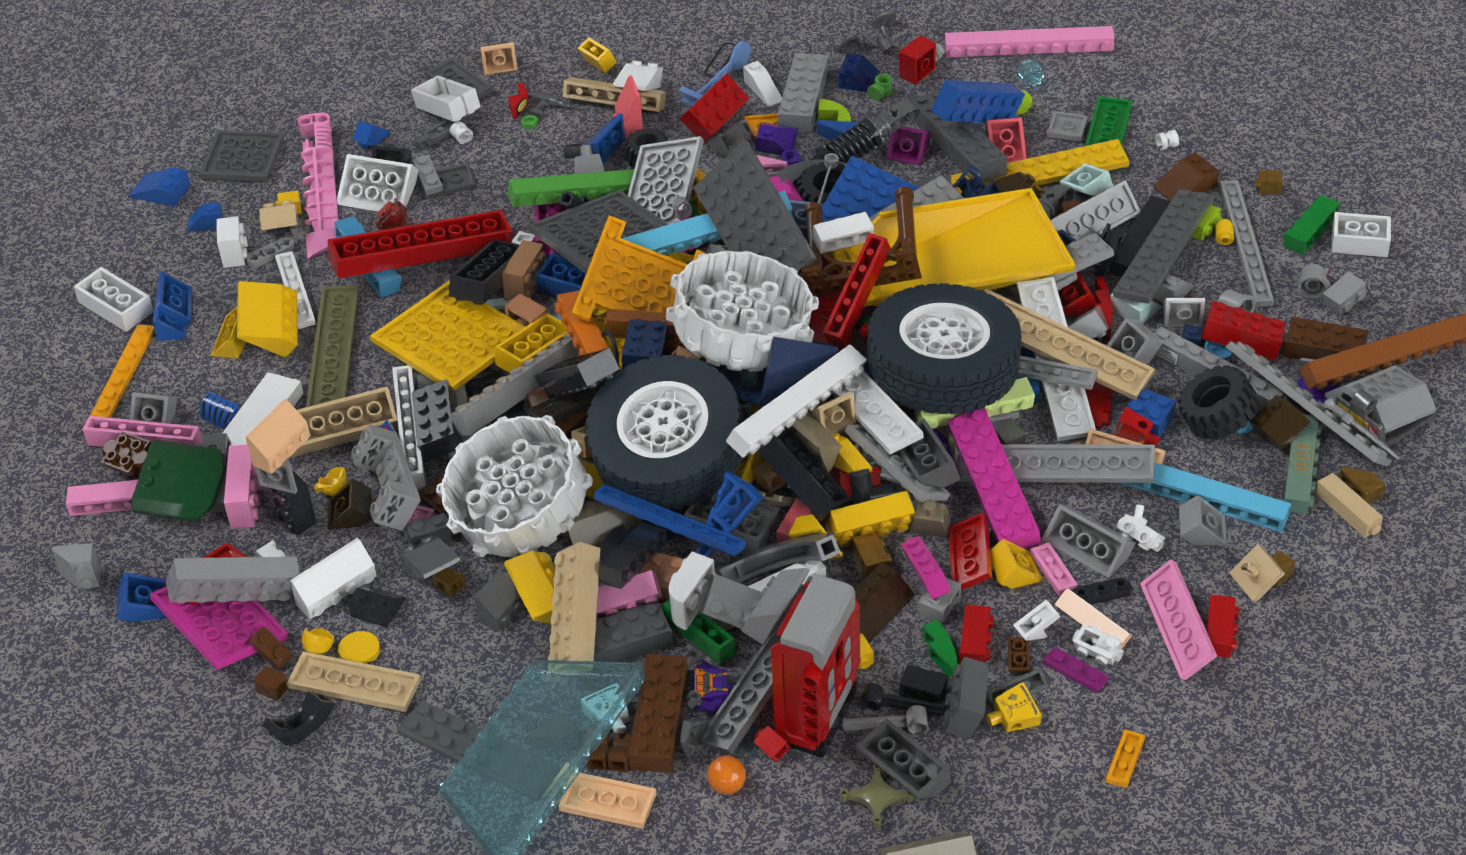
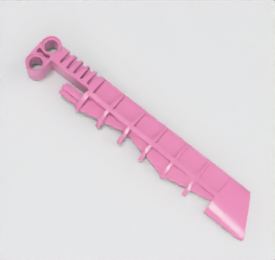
[297,112,338,259]

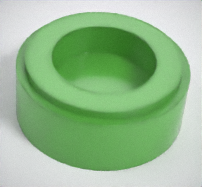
[521,115,538,129]

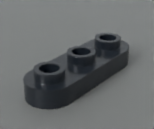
[1072,578,1131,605]

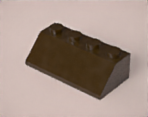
[854,562,914,643]

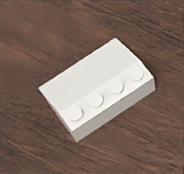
[337,154,419,216]

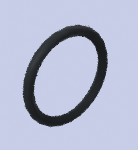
[601,330,619,366]

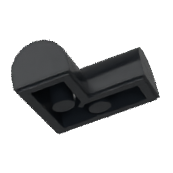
[849,468,895,505]

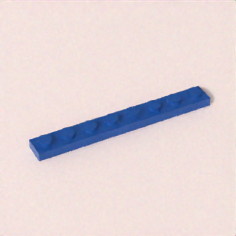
[594,485,746,556]

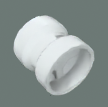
[450,121,473,144]
[1156,130,1179,150]

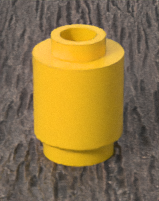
[1215,219,1234,245]

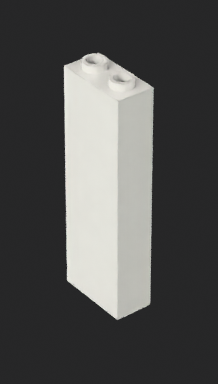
[223,372,304,446]

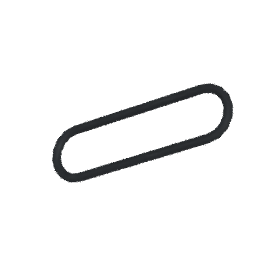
[704,42,736,77]

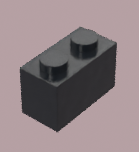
[899,665,948,703]

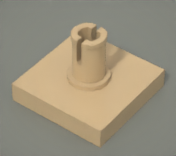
[1229,544,1285,602]

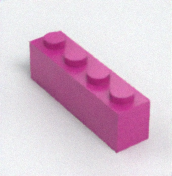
[901,536,951,600]

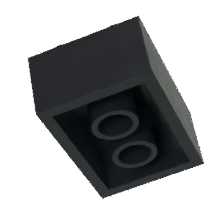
[266,470,317,536]

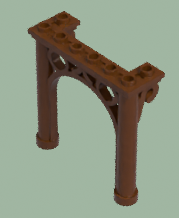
[802,187,922,296]

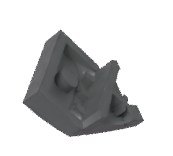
[680,717,707,764]

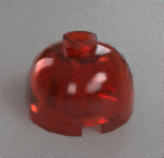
[373,198,408,230]

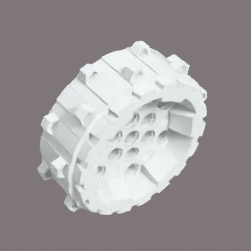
[666,251,819,372]
[436,415,593,557]

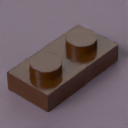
[248,626,293,670]

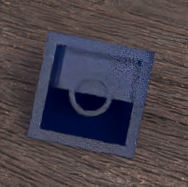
[838,53,880,92]

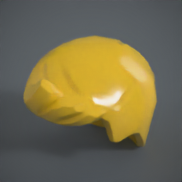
[314,467,347,496]
[301,628,334,655]

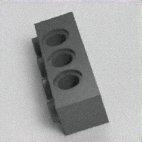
[200,433,231,513]

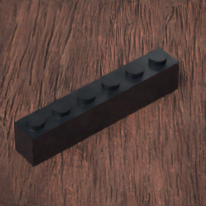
[1109,195,1171,277]

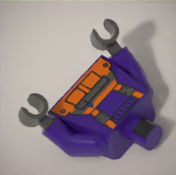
[686,649,737,714]

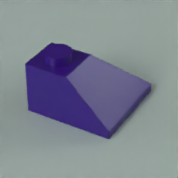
[756,123,798,155]

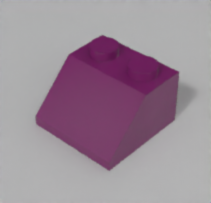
[886,126,931,165]

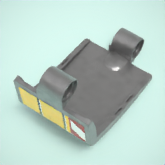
[1336,378,1435,446]

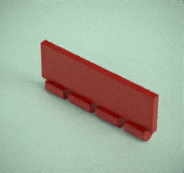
[1085,381,1113,429]

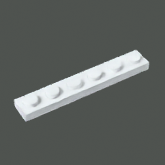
[275,251,316,329]

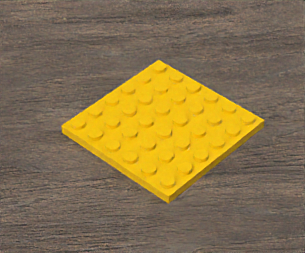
[370,281,525,391]

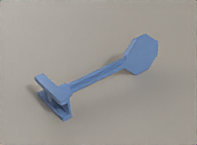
[679,41,751,106]

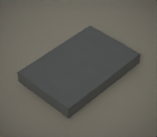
[417,163,476,200]

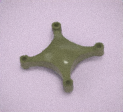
[840,763,915,829]

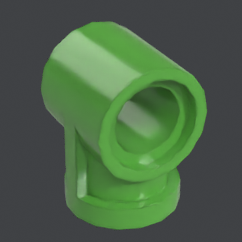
[867,74,892,101]

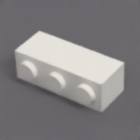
[812,212,874,254]

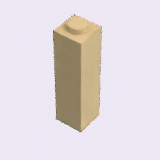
[1315,473,1383,538]

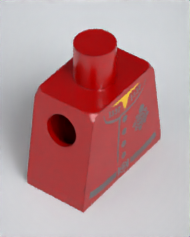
[1114,407,1161,448]

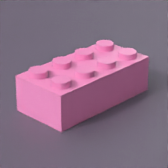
[224,444,261,529]

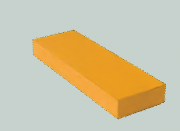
[1106,729,1145,788]

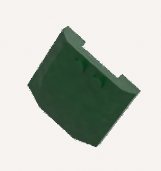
[131,440,225,523]

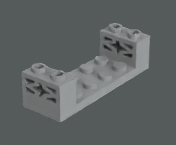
[351,424,421,531]

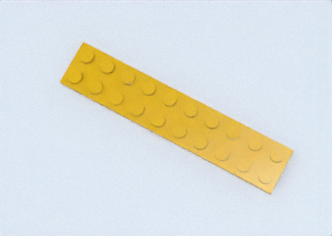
[950,139,1129,194]

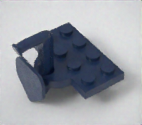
[953,164,1001,199]

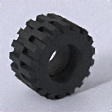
[625,128,669,169]

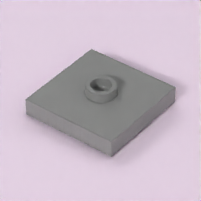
[1047,111,1088,142]

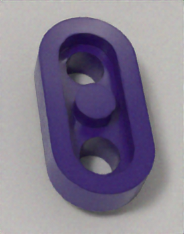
[782,149,802,167]

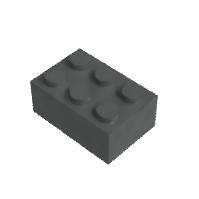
[943,657,989,738]

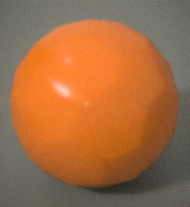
[707,755,746,795]

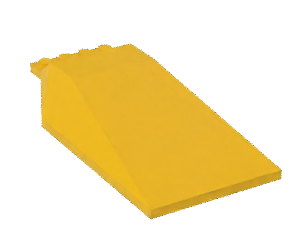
[830,188,1076,307]

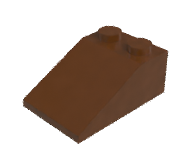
[1153,152,1219,201]

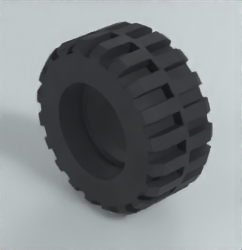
[797,162,845,204]
[1178,365,1258,440]

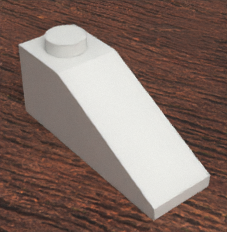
[743,61,782,108]

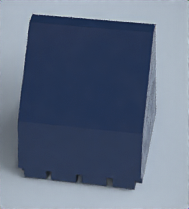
[721,336,838,407]

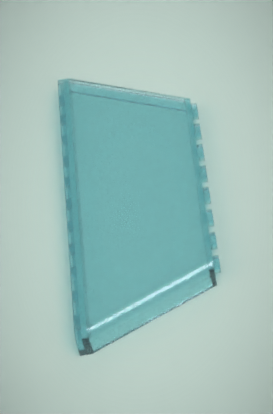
[439,660,645,855]

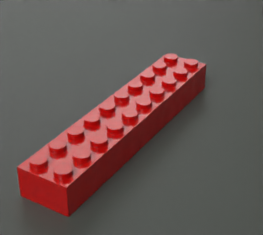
[328,210,513,278]

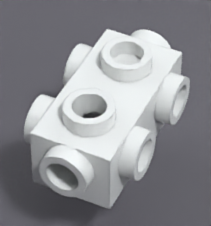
[1117,505,1165,552]
[1073,624,1124,666]

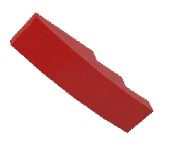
[1094,276,1113,341]

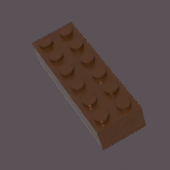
[628,653,690,773]

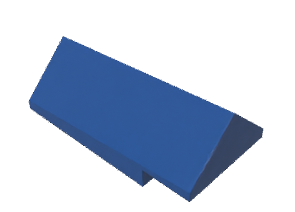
[153,271,192,341]

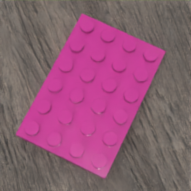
[150,587,288,670]

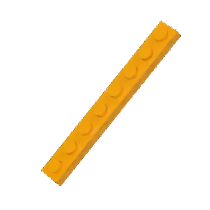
[90,324,155,418]

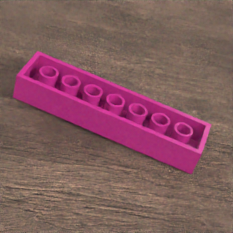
[947,408,1041,549]

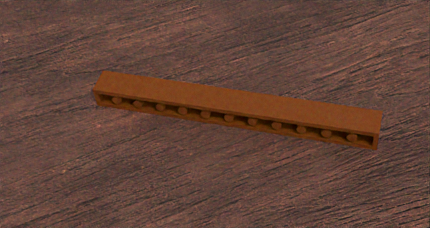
[1300,313,1466,390]

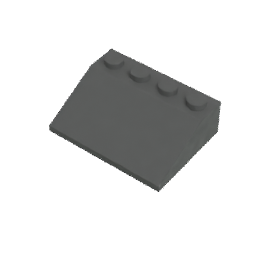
[684,487,781,555]

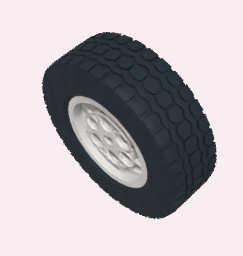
[867,283,1022,414]
[586,355,744,510]

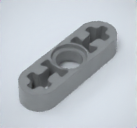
[246,237,295,268]

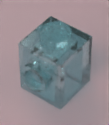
[1018,58,1044,88]

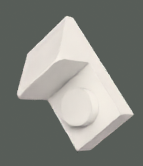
[1013,599,1060,641]

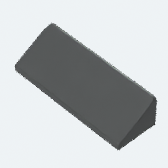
[986,667,1050,711]

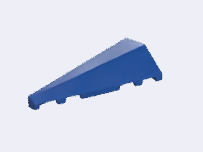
[695,472,764,558]

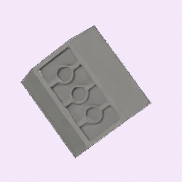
[1325,365,1436,433]

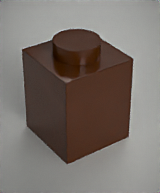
[253,666,288,701]

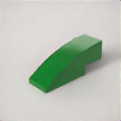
[923,619,957,677]

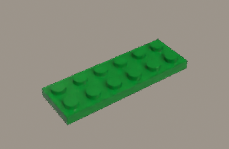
[1085,96,1133,171]

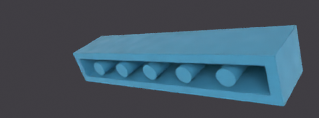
[334,216,402,298]

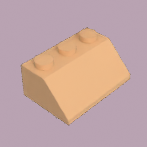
[245,399,310,474]

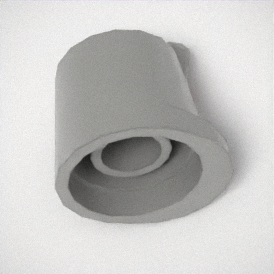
[1298,264,1331,300]
[1218,289,1256,313]

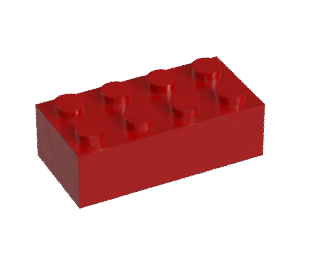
[679,73,749,142]
[1201,301,1286,361]

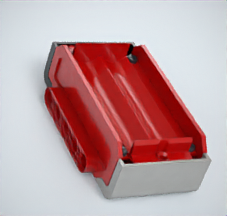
[771,574,861,758]

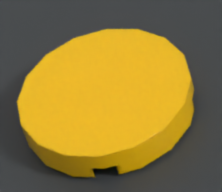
[338,631,380,664]

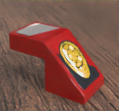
[508,83,529,119]

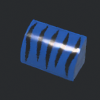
[200,392,239,429]

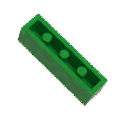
[1283,195,1340,255]
[663,599,736,666]

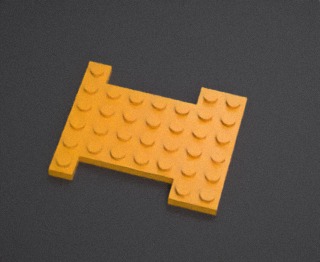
[571,215,707,354]

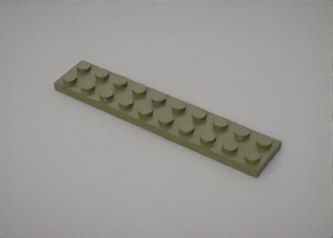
[306,285,359,407]

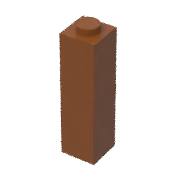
[606,309,676,341]

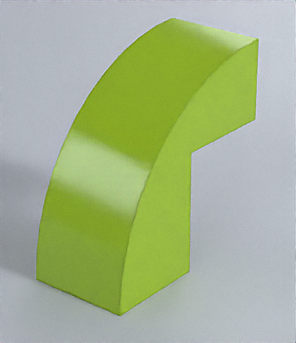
[818,99,851,122]

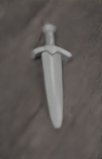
[1324,398,1400,460]

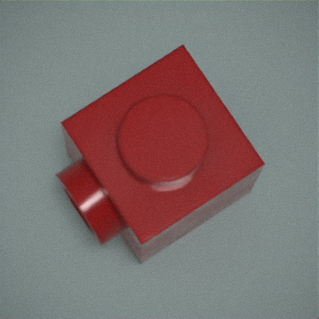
[753,726,791,763]

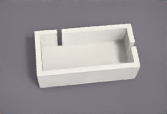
[411,75,481,122]

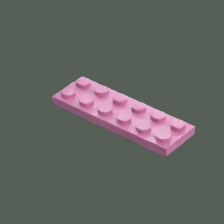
[1140,559,1217,680]

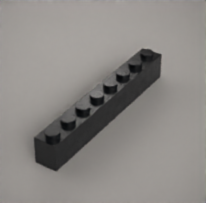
[599,505,690,589]

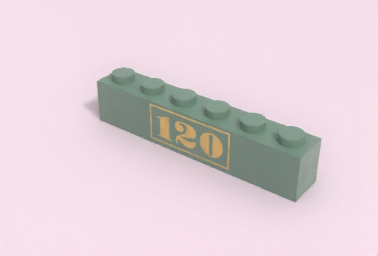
[1284,414,1322,514]

